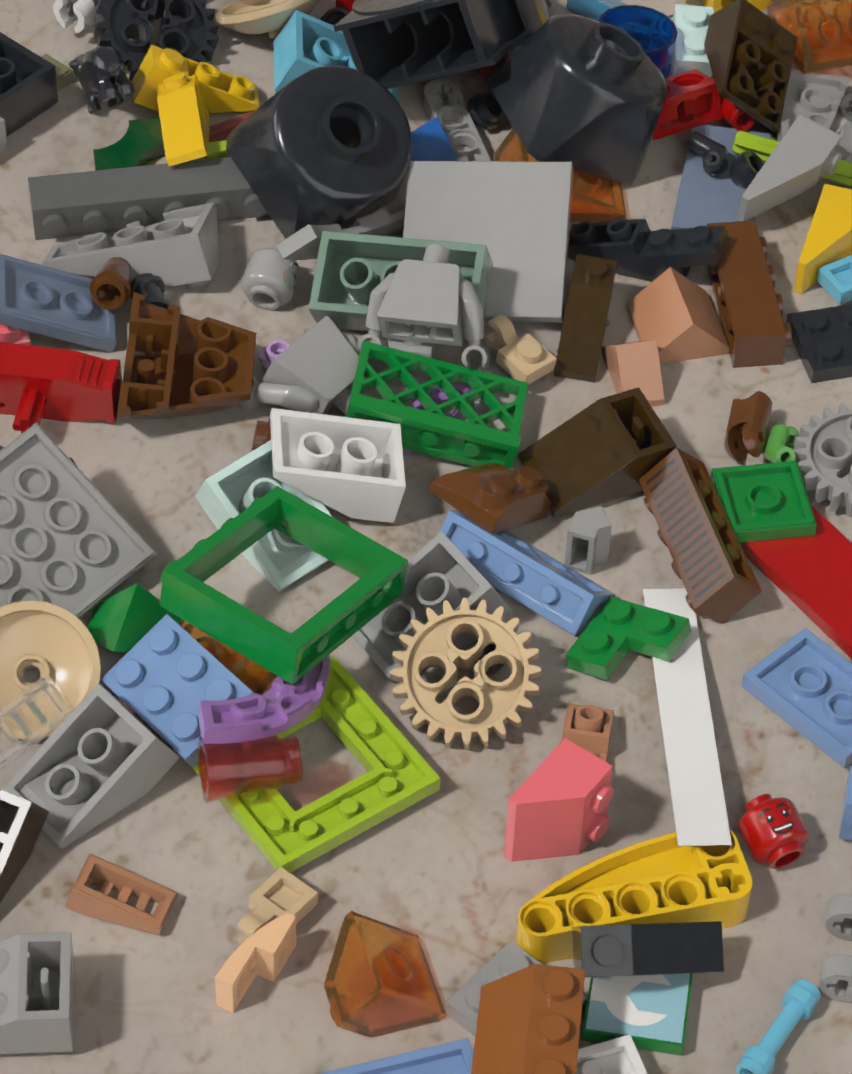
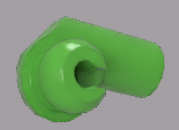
[763,423,799,463]

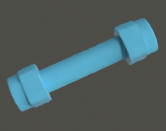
[735,979,821,1074]

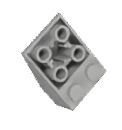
[0,932,75,1054]

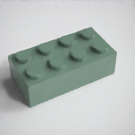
[309,231,493,340]

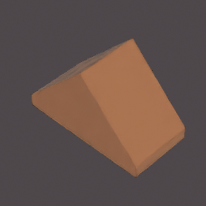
[601,340,665,407]

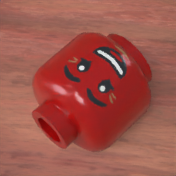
[738,794,809,869]

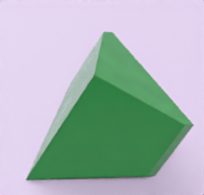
[87,582,184,652]

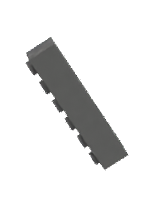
[28,157,270,240]

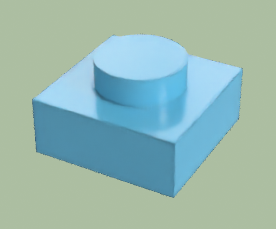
[816,255,852,305]

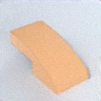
[214,913,297,1013]

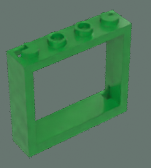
[160,486,408,685]

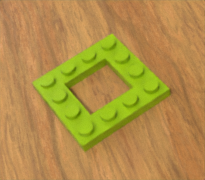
[192,656,441,873]

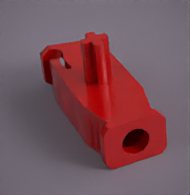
[0,342,122,434]

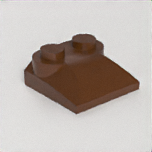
[428,462,552,534]

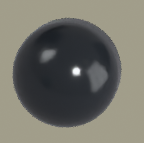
[730,151,765,189]

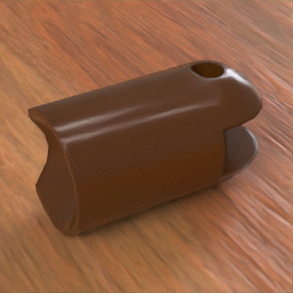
[724,391,773,463]

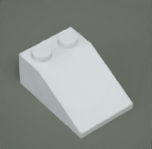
[270,408,406,523]

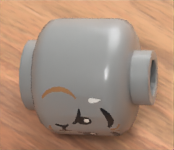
[241,246,300,310]

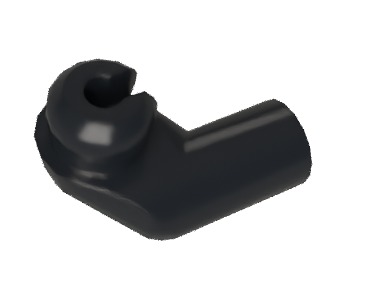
[686,131,729,176]

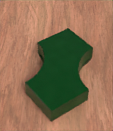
[93,118,165,171]

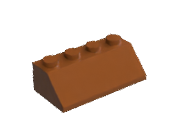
[471,964,585,1074]

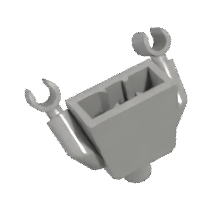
[358,244,490,368]
[239,316,360,415]

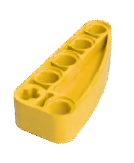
[516,830,753,964]

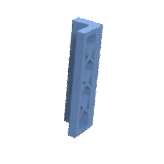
[438,510,616,636]

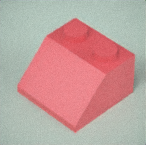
[504,738,614,862]

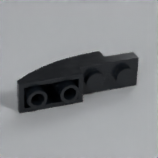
[567,218,730,280]

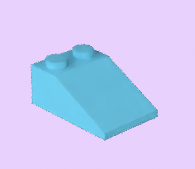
[273,9,399,102]

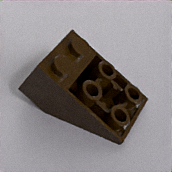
[704,0,798,133]
[518,387,677,517]

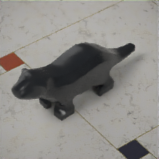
[69,46,135,113]

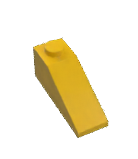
[157,73,211,167]
[794,184,852,294]

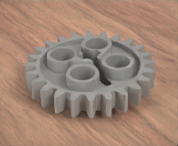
[793,403,852,517]

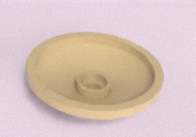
[215,0,320,39]
[0,600,101,741]

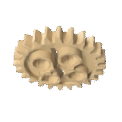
[390,598,542,750]

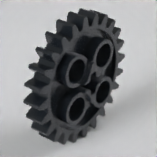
[94,0,219,82]

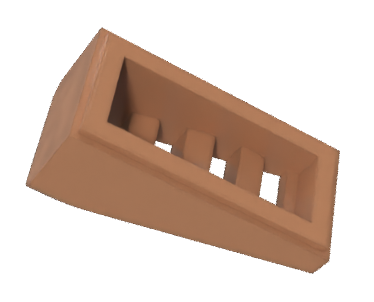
[65,853,179,935]

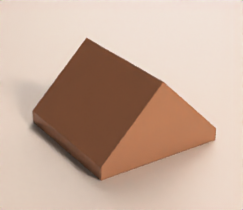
[627,267,730,364]

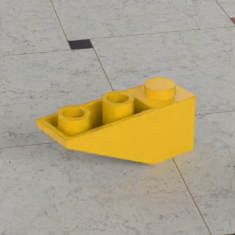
[132,45,260,113]

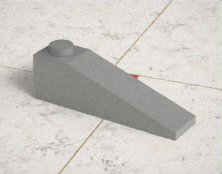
[42,202,219,288]

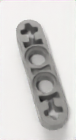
[423,79,491,161]

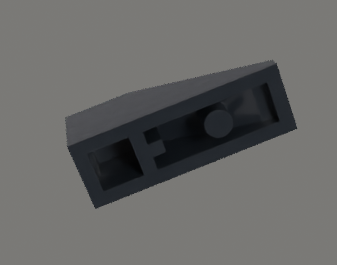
[572,921,724,978]

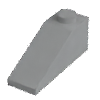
[736,114,842,221]

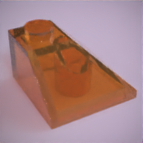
[324,911,447,1038]

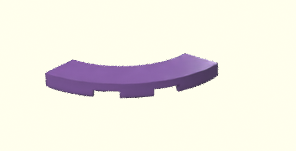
[198,655,330,744]

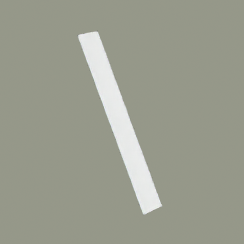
[643,588,732,846]

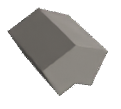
[565,506,612,575]

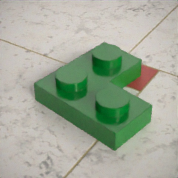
[565,597,691,680]

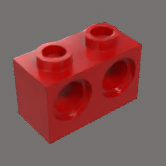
[652,69,722,140]

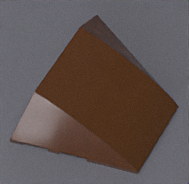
[117,292,257,419]

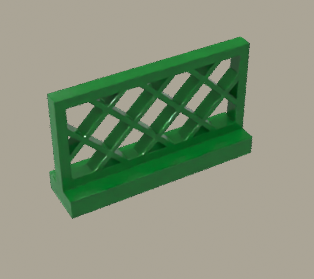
[345,341,528,469]

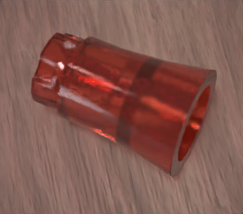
[198,735,303,803]

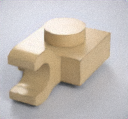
[484,314,557,385]
[237,867,318,945]

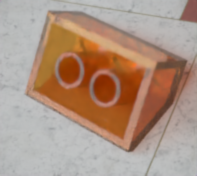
[766,0,852,74]

